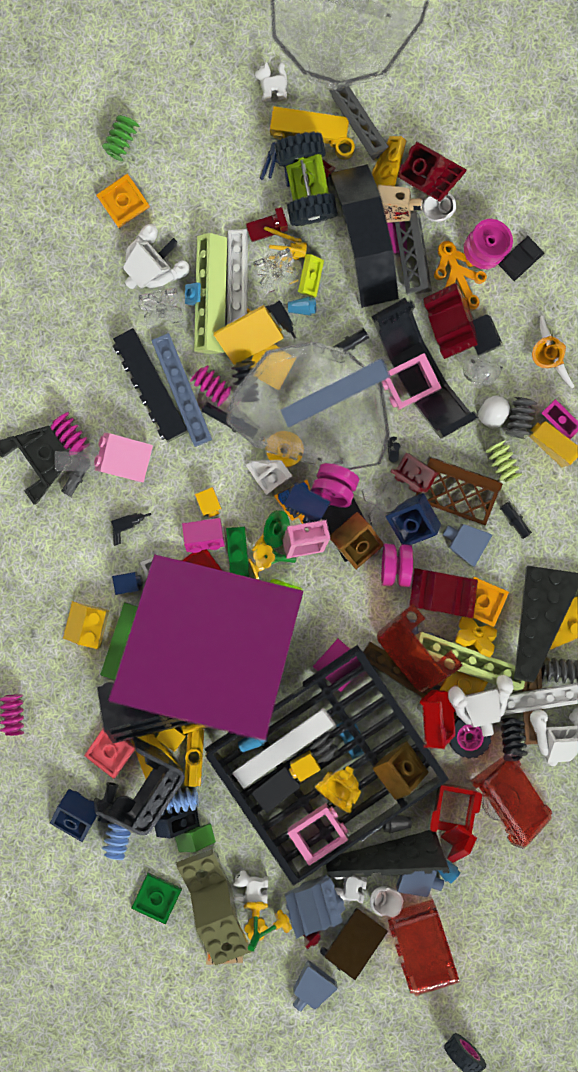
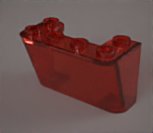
[377,604,464,692]

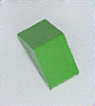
[175,823,216,852]

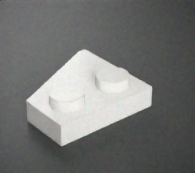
[246,460,292,495]

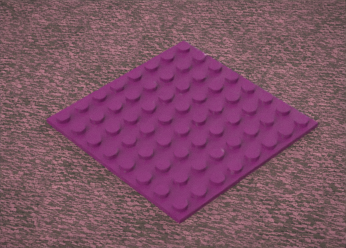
[109,554,304,741]

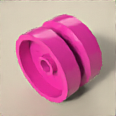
[464,219,513,270]
[311,463,360,507]
[381,543,413,587]

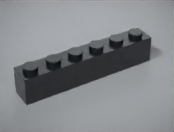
[112,328,188,443]

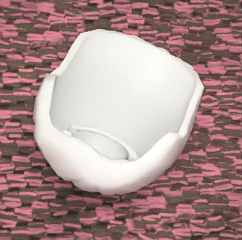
[423,193,456,222]
[478,395,510,429]
[370,886,404,918]

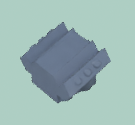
[284,875,346,939]

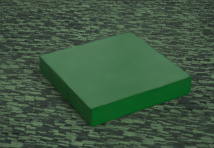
[131,873,182,925]

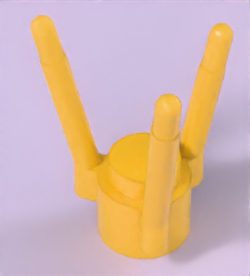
[264,227,307,261]

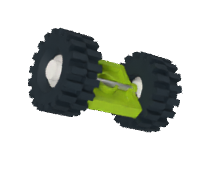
[274,132,338,226]

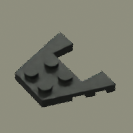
[0,425,72,505]

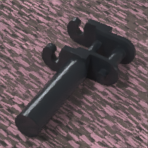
[387,436,401,463]

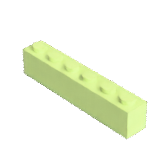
[194,233,227,354]
[409,632,525,692]

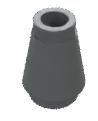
[383,815,412,834]

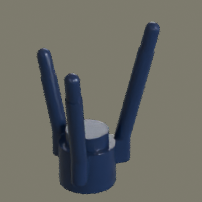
[260,142,290,187]

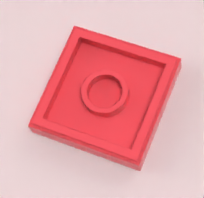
[84,729,135,779]

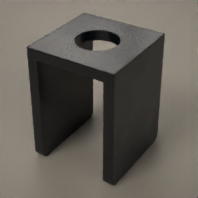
[472,314,503,356]

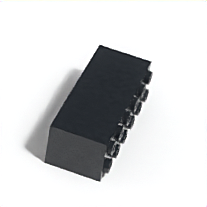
[97,682,192,744]

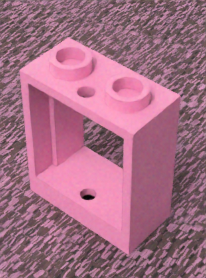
[381,353,441,411]
[282,520,330,559]
[288,803,349,866]

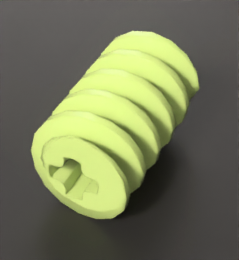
[485,440,523,482]

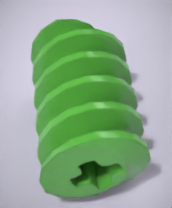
[102,115,140,162]

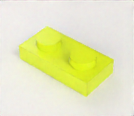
[298,254,324,298]

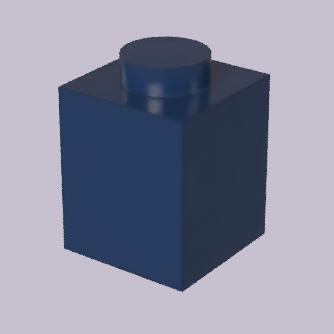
[112,572,143,595]

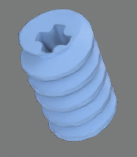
[162,787,199,815]
[102,823,131,860]

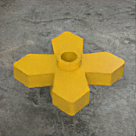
[455,617,497,658]

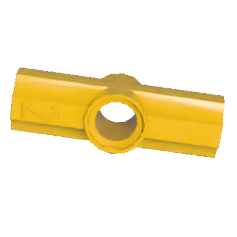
[184,728,205,787]

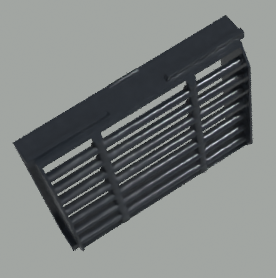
[204,644,449,886]

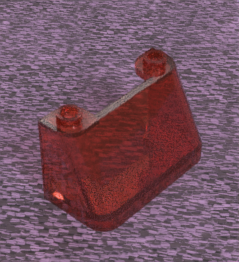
[470,757,552,849]

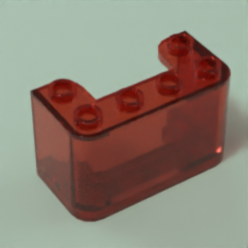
[388,899,460,997]

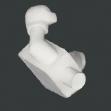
[123,224,189,289]
[448,675,514,737]
[530,708,578,766]

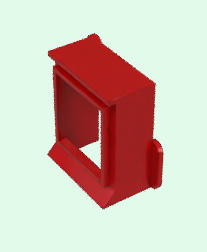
[419,690,456,749]
[430,783,482,833]

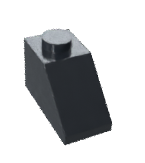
[154,808,200,839]

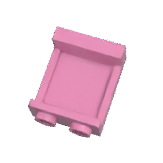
[94,433,153,483]

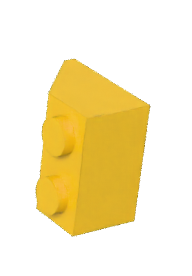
[63,601,110,649]

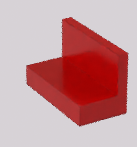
[441,824,478,863]

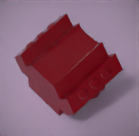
[397,141,467,202]
[423,282,478,359]
[409,568,478,619]

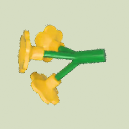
[248,534,296,580]
[244,902,292,952]

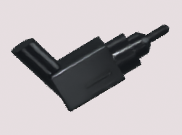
[265,301,296,339]
[111,513,151,546]

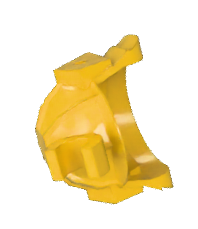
[315,765,361,813]

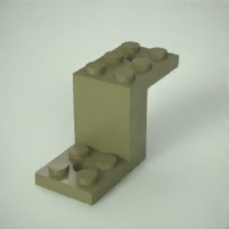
[176,849,251,966]

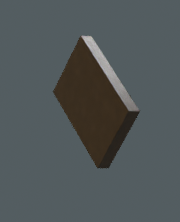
[324,908,388,980]

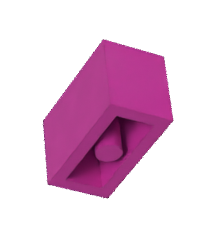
[541,399,578,439]
[182,518,225,553]

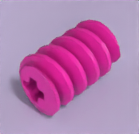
[190,365,232,407]
[51,412,91,456]
[0,694,24,736]

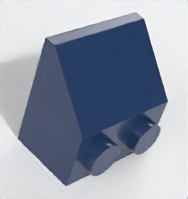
[284,483,330,523]
[385,493,441,545]
[49,789,98,843]

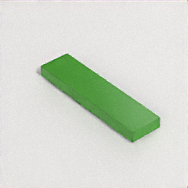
[100,602,138,680]

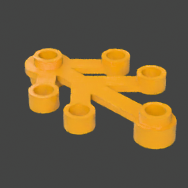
[434,241,487,311]

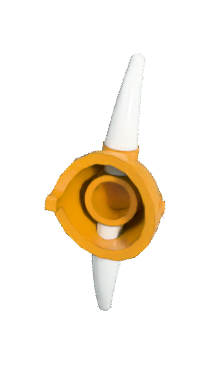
[532,315,574,388]

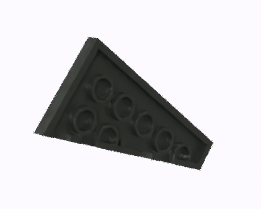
[514,566,578,682]
[326,830,450,878]

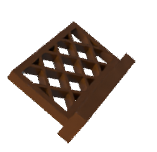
[415,456,503,526]

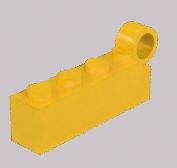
[270,106,355,160]

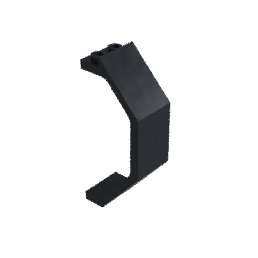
[329,164,399,308]
[371,297,478,439]

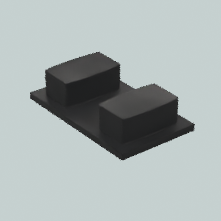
[498,236,545,282]
[251,767,300,813]

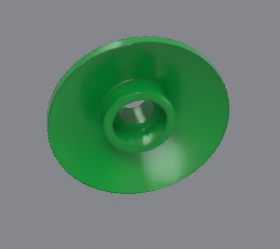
[263,510,290,548]

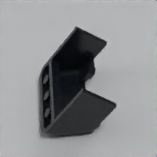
[94,736,184,836]

